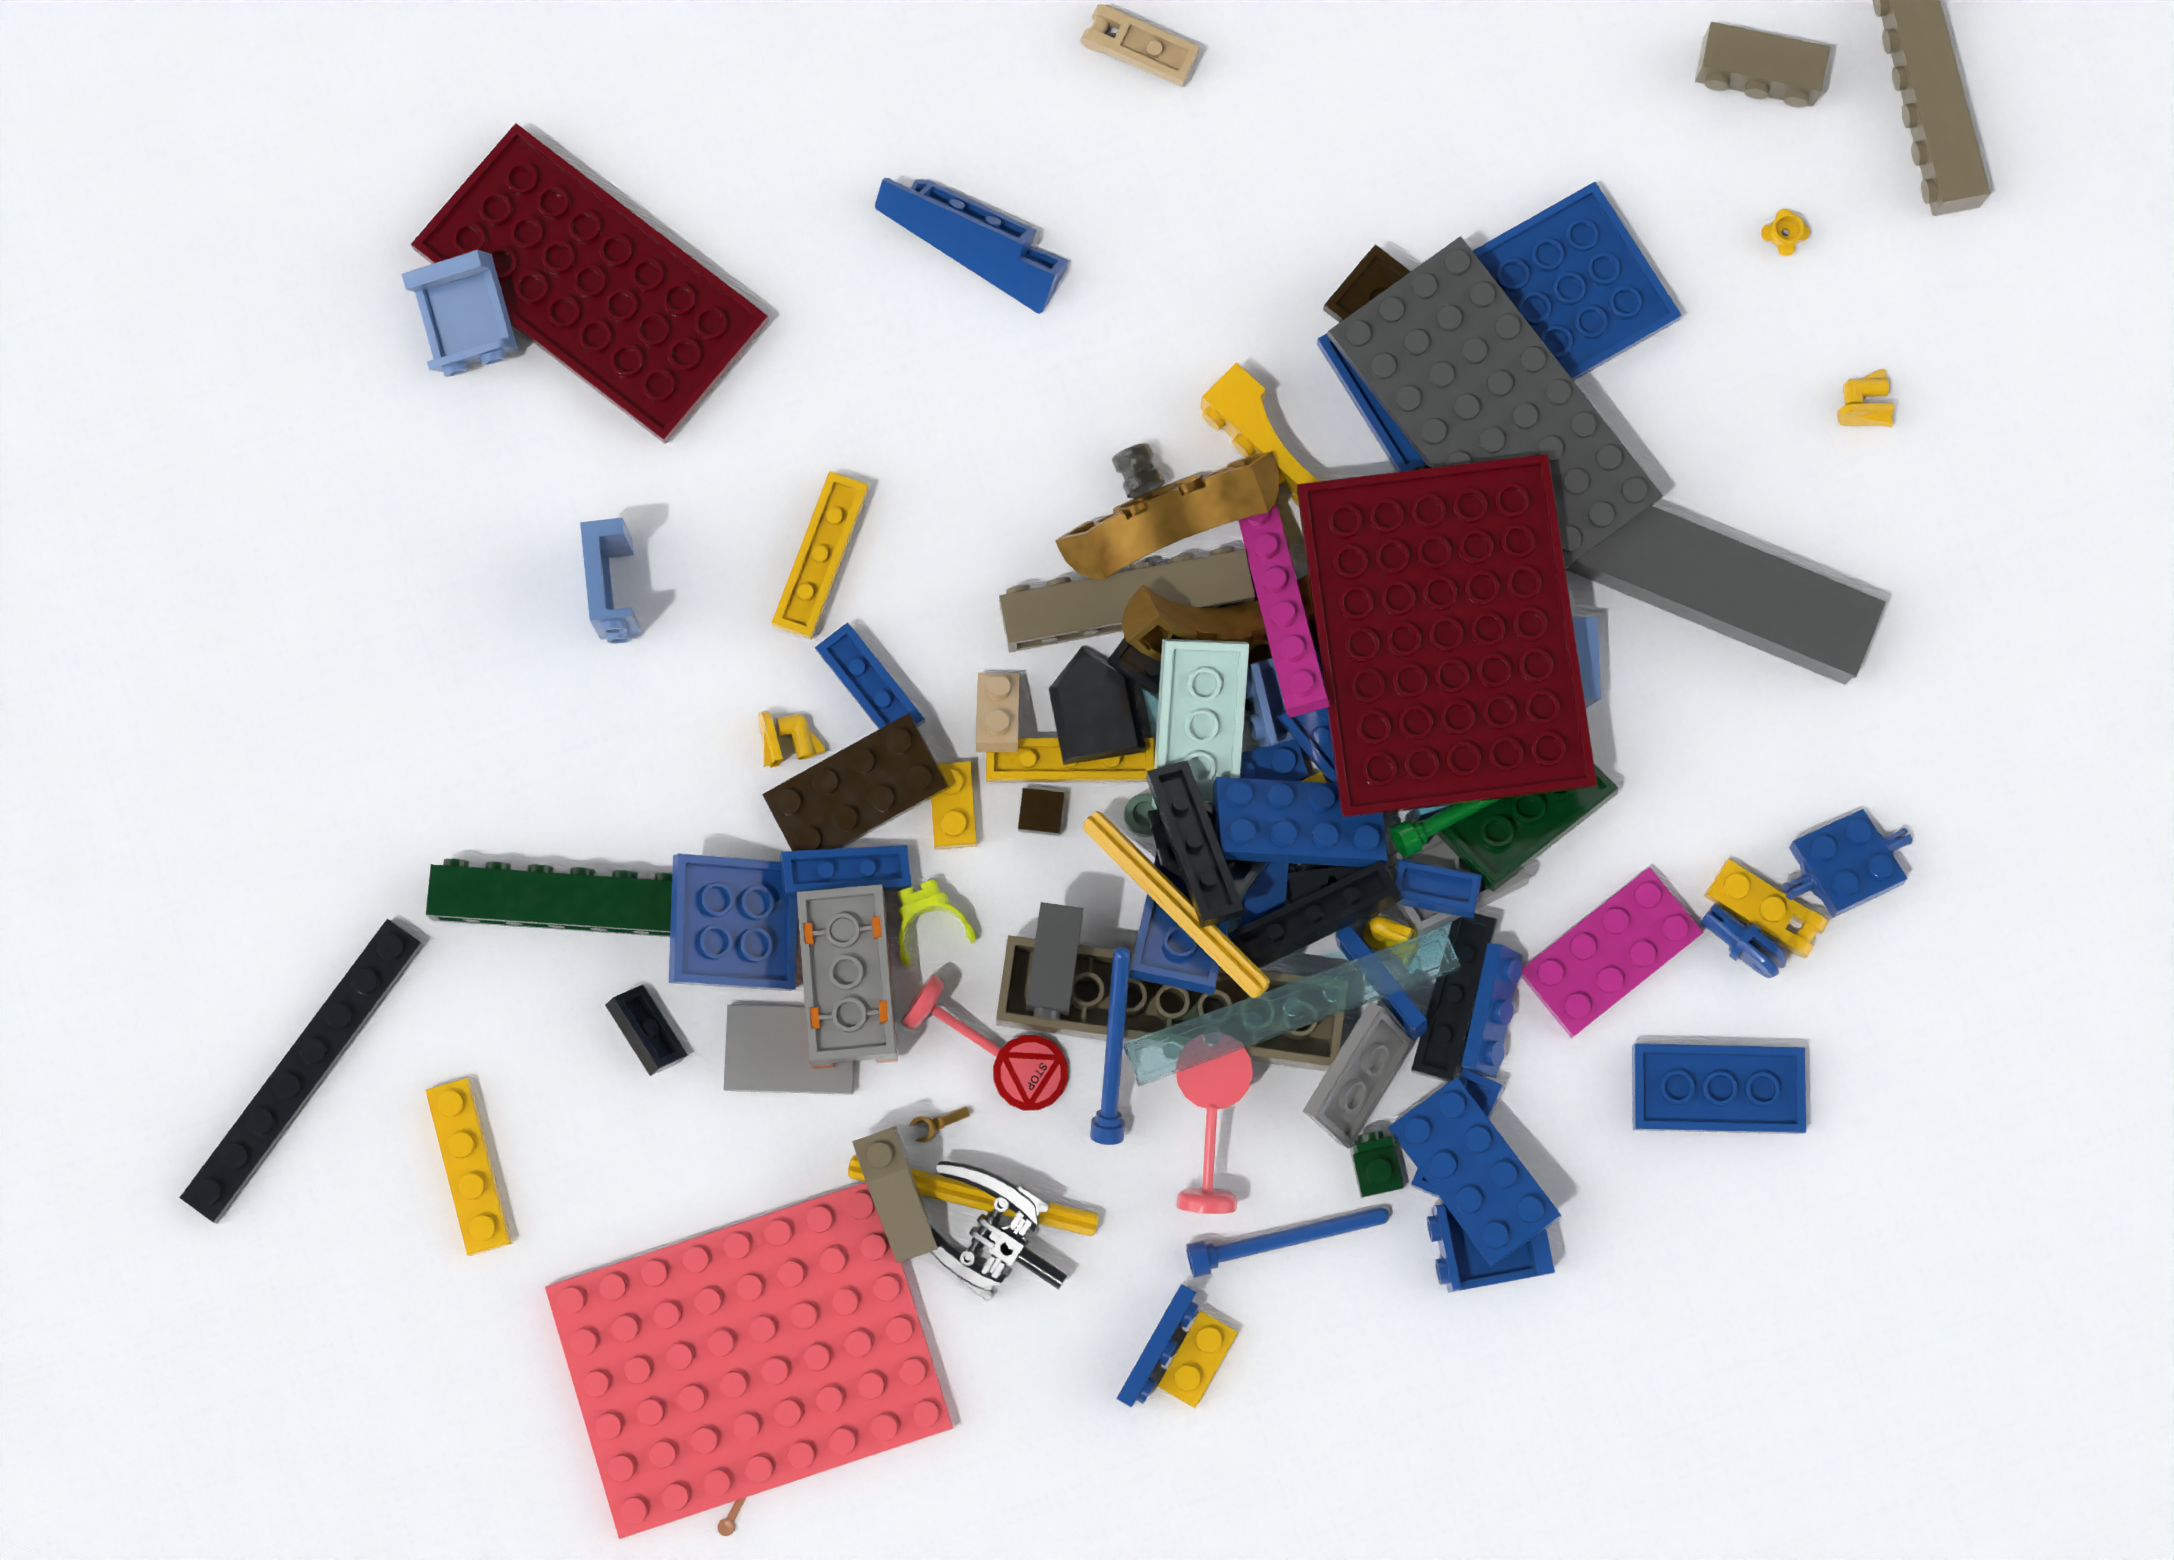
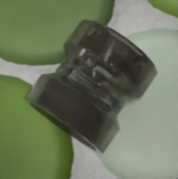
[1112,443,1165,499]

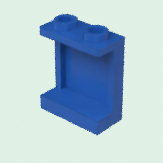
[1427,1204,1555,1293]

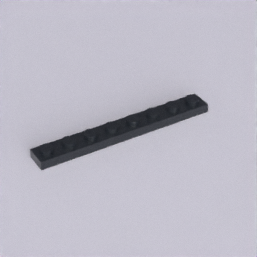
[179,918,424,1224]

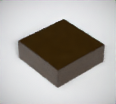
[1018,788,1064,836]

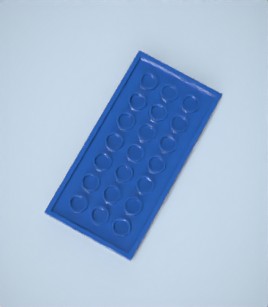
[1316,182,1682,472]

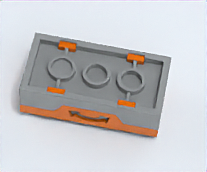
[797,884,898,1069]

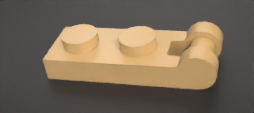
[1080,4,1199,87]

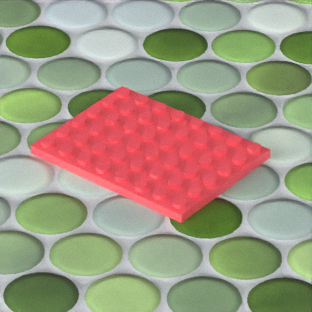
[545,1182,953,1539]

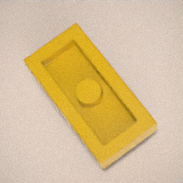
[931,761,977,850]
[1157,1310,1238,1409]

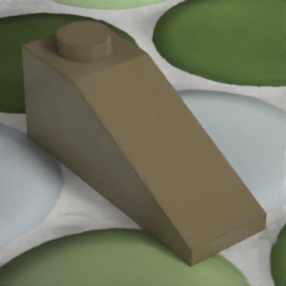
[852,1126,938,1263]

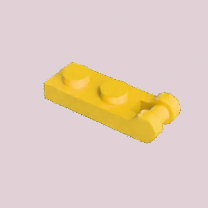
[1704,859,1829,958]

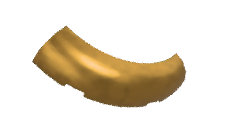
[1055,451,1279,580]
[1122,574,1318,664]

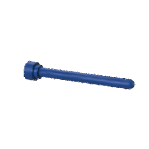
[1090,947,1131,1145]
[1186,1207,1390,1278]

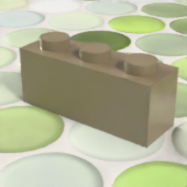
[1695,22,1830,108]

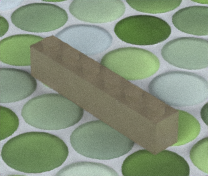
[1873,0,1990,216]
[999,546,1255,653]

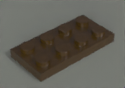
[762,713,950,851]

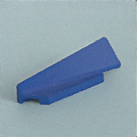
[875,178,1069,314]

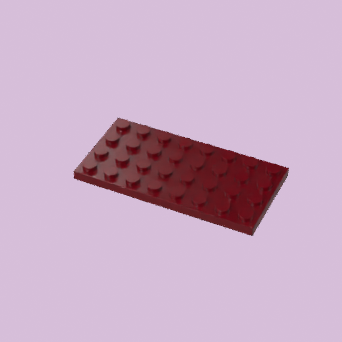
[411,123,769,444]

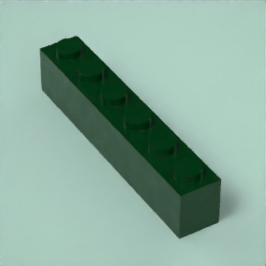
[426,859,672,937]

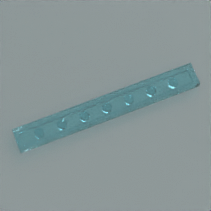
[1123,928,1461,1086]

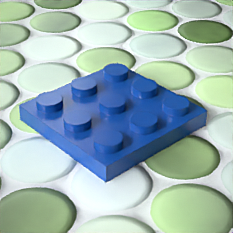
[668,853,798,991]

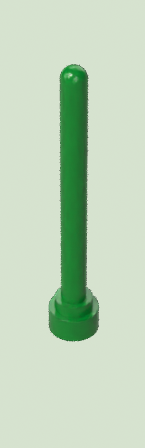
[1390,799,1501,858]

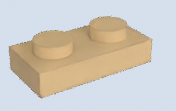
[976,673,1020,752]

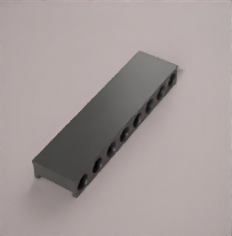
[1565,506,1886,685]

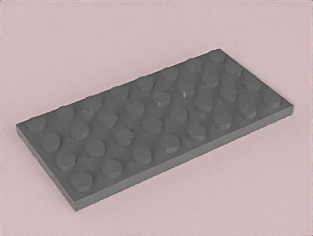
[1327,236,1663,569]

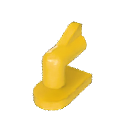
[1837,369,1894,428]
[758,711,826,768]
[1363,916,1422,964]

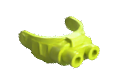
[897,879,977,967]

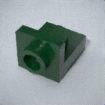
[1349,1131,1404,1198]

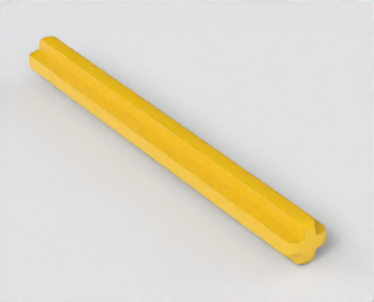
[1083,811,1270,999]
[848,1155,1099,1236]

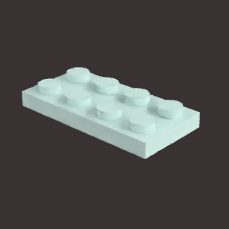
[1152,639,1249,809]

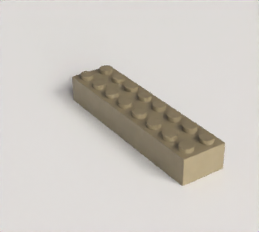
[996,935,1348,1071]

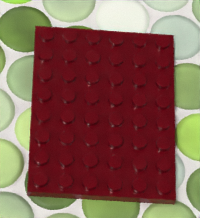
[1297,454,1597,818]

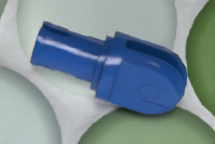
[1700,903,1787,978]

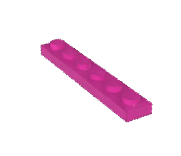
[1238,500,1330,718]

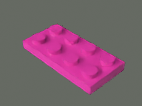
[1521,867,1704,1038]

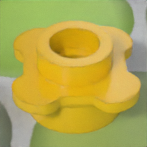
[1761,209,1810,257]

